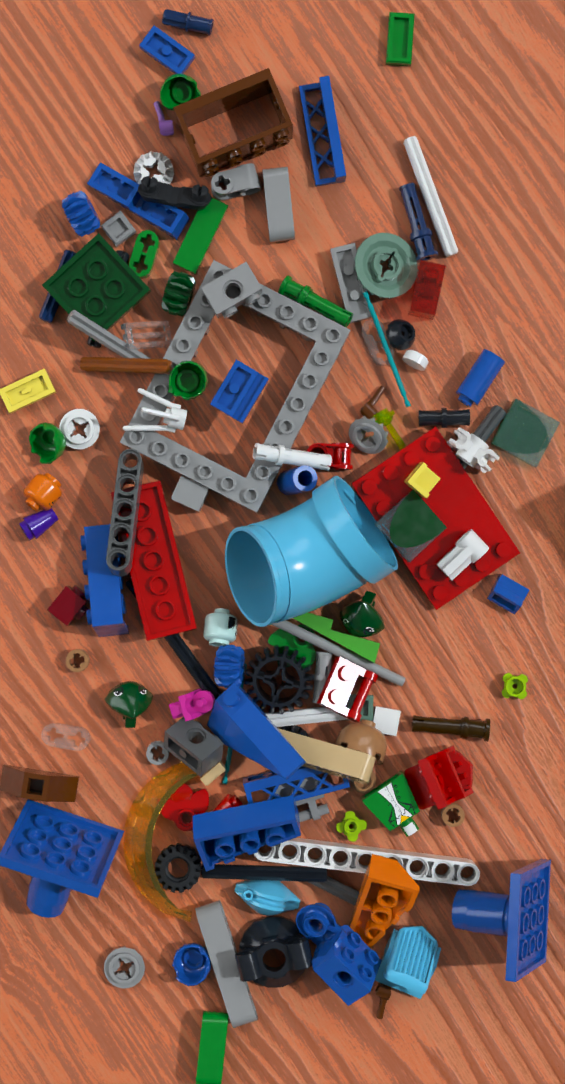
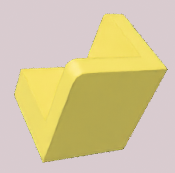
[404,462,441,499]

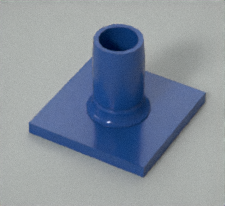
[0,799,124,918]
[452,859,551,982]

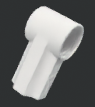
[436,529,489,580]

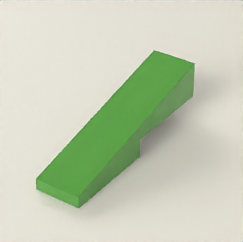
[293,613,380,663]

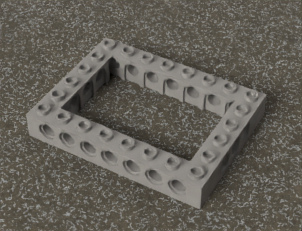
[120,260,351,513]

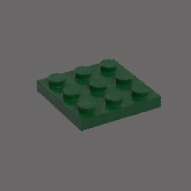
[42,233,151,342]

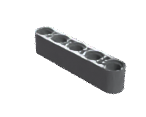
[106,449,144,577]

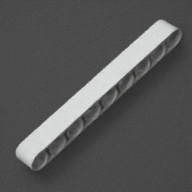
[254,838,480,886]

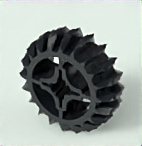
[245,645,314,714]

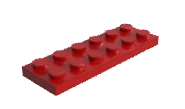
[111,480,197,641]

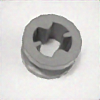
[146,741,169,765]

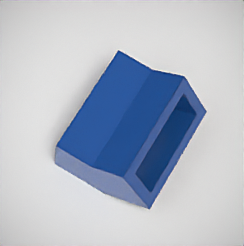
[487,574,529,615]

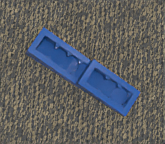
[87,162,190,240]

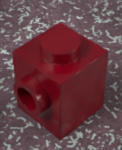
[47,585,89,626]

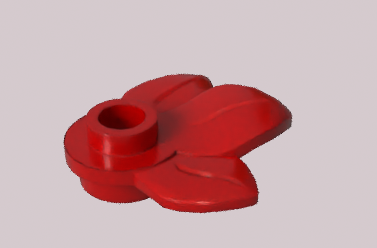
[159,780,209,831]

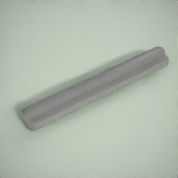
[67,310,151,359]

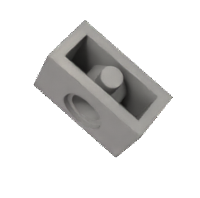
[201,262,262,319]

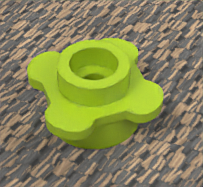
[502,673,528,699]
[336,811,367,842]

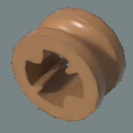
[66,649,90,672]
[441,803,465,827]

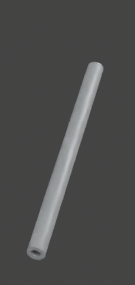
[271,620,406,687]

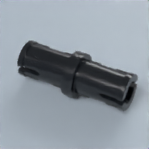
[419,408,470,428]

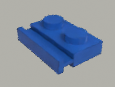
[210,359,269,424]

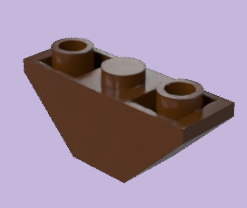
[0,764,79,802]

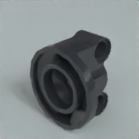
[235,916,312,988]

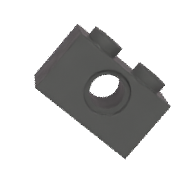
[164,717,224,777]

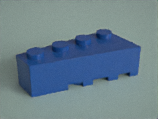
[81,524,129,637]
[192,795,301,872]

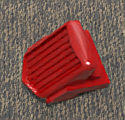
[404,745,474,810]

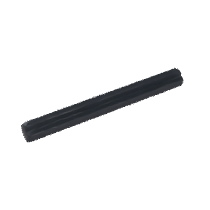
[201,864,328,882]

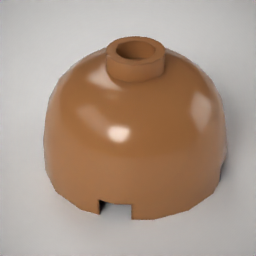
[335,719,387,765]

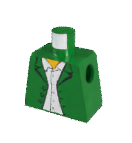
[361,771,420,837]

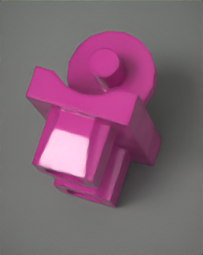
[169,688,215,722]

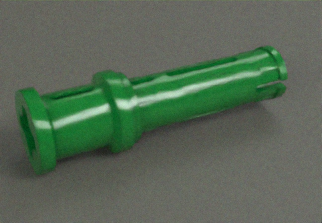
[278,275,354,328]

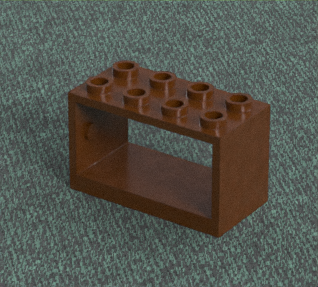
[173,68,293,177]

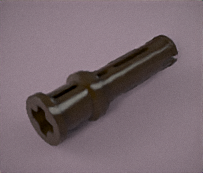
[412,715,490,742]

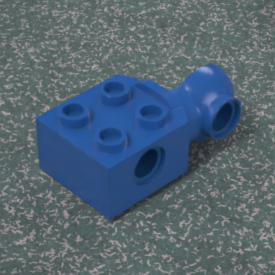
[295,903,382,1006]

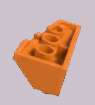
[349,854,420,948]

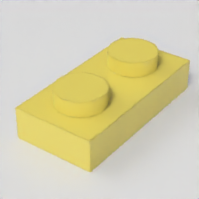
[0,369,57,414]

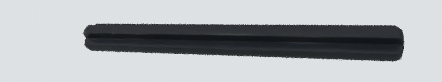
[126,578,222,700]

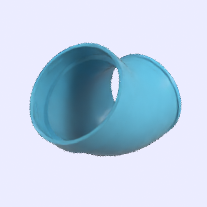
[225,476,398,627]

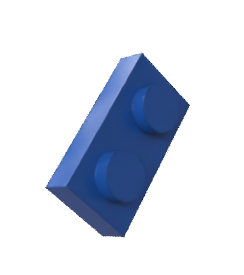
[139,25,195,74]

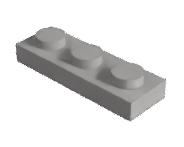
[330,243,372,324]

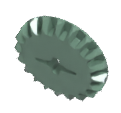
[354,233,418,299]

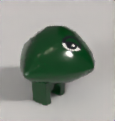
[339,591,385,638]
[105,681,153,728]

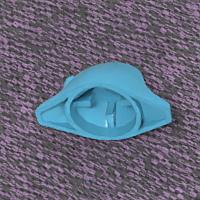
[234,880,301,916]

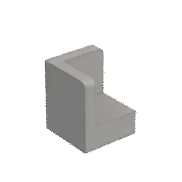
[171,476,210,512]

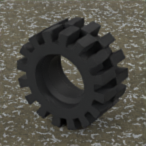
[154,843,202,893]

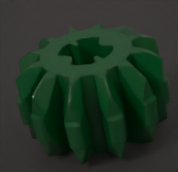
[161,271,196,317]

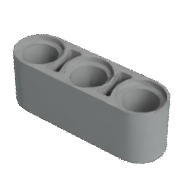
[262,167,295,242]

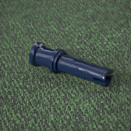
[399,183,439,262]

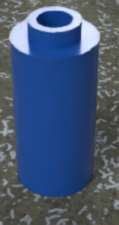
[456,349,505,407]
[277,465,318,495]

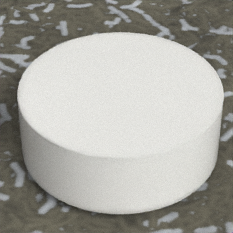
[402,350,429,371]

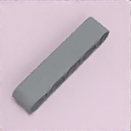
[195,900,258,1028]

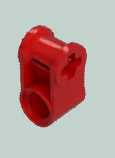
[306,443,354,470]

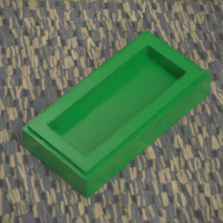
[386,12,415,67]

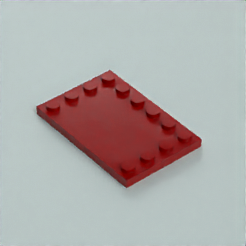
[351,426,520,610]

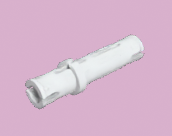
[253,443,332,471]

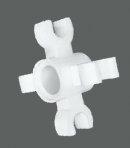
[447,427,500,473]

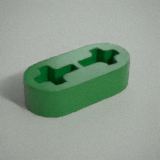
[129,230,160,279]

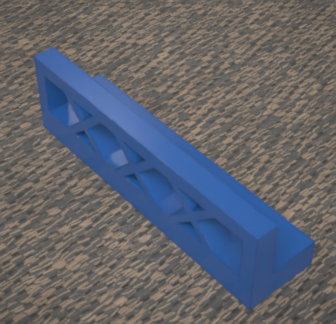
[299,76,346,187]
[243,766,350,804]

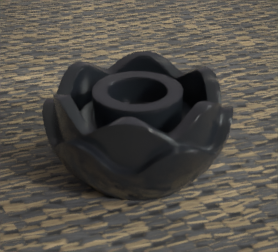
[386,319,416,350]

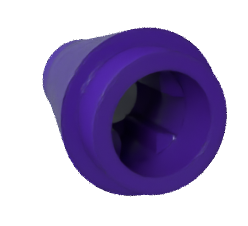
[19,508,59,541]

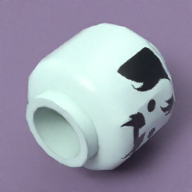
[203,608,238,647]

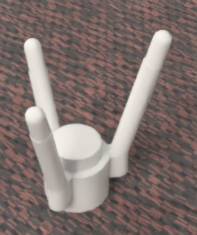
[123,388,187,433]

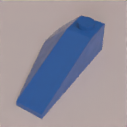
[207,682,306,780]

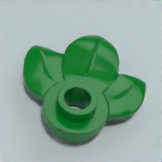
[268,624,316,667]

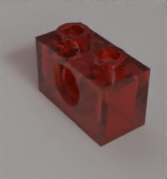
[408,260,446,320]

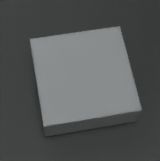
[101,210,136,247]

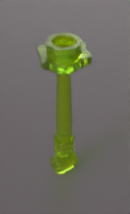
[374,408,406,450]

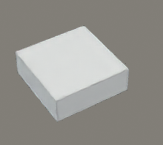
[373,706,401,736]

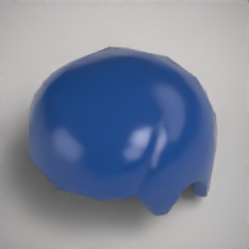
[172,943,211,986]

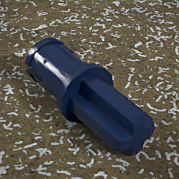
[162,9,214,36]

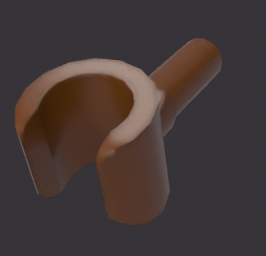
[360,386,386,419]
[375,982,391,1019]

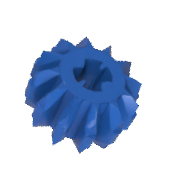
[62,190,100,237]
[214,645,246,688]

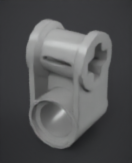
[211,163,261,201]

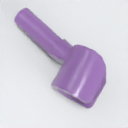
[153,101,174,136]

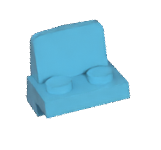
[375,926,441,999]

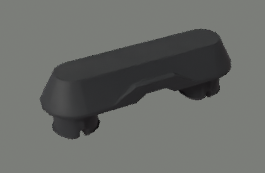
[138,176,211,210]

